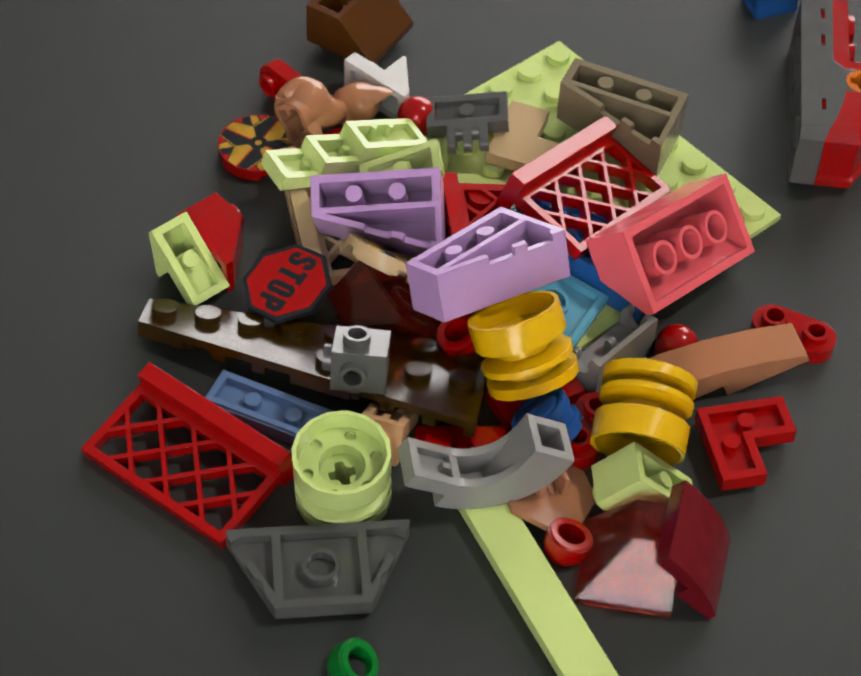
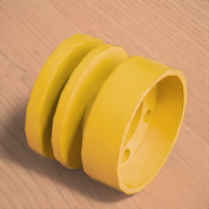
[468,290,580,401]
[590,358,698,466]

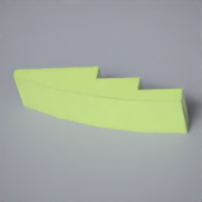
[261,118,428,191]

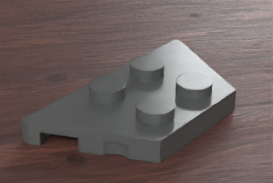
[226,519,410,619]

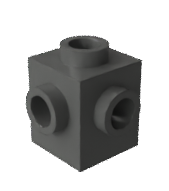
[322,325,391,395]

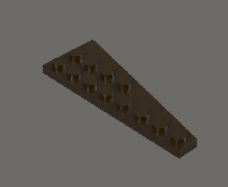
[138,298,487,438]

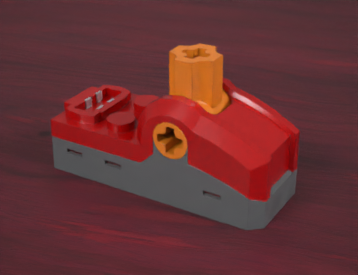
[787,0,861,189]

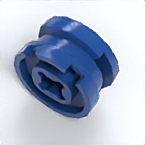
[511,387,584,442]

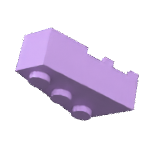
[310,167,446,257]
[405,207,570,322]

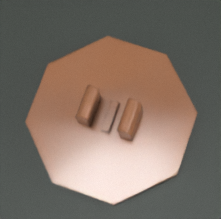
[507,465,596,531]

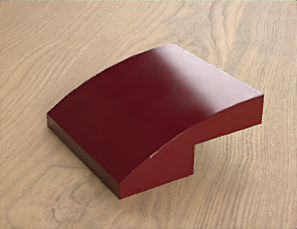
[655,480,731,619]

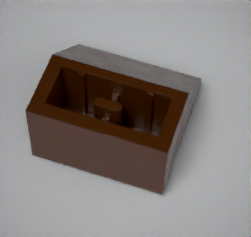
[306,0,413,64]

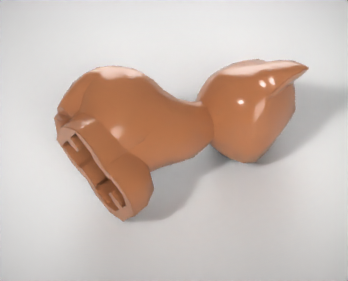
[274,76,394,149]

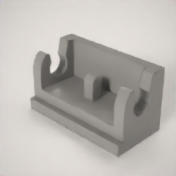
[573,304,658,393]

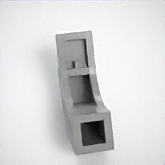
[398,414,575,509]

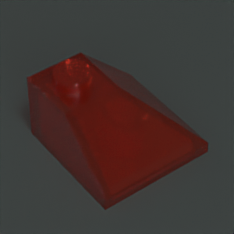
[327,260,442,341]
[575,499,676,617]

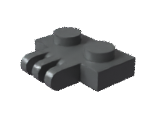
[427,91,509,154]

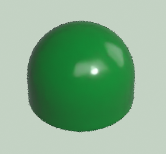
[327,638,379,676]

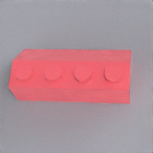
[585,173,755,315]

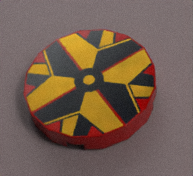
[218,115,292,181]

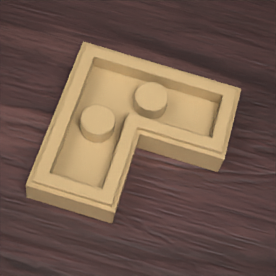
[485,100,560,171]

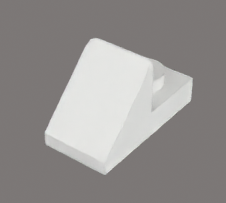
[344,52,409,119]

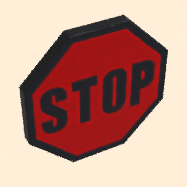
[243,244,333,324]

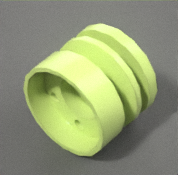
[291,410,392,525]

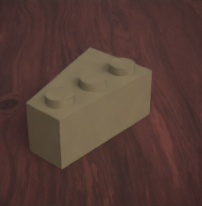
[556,58,689,177]

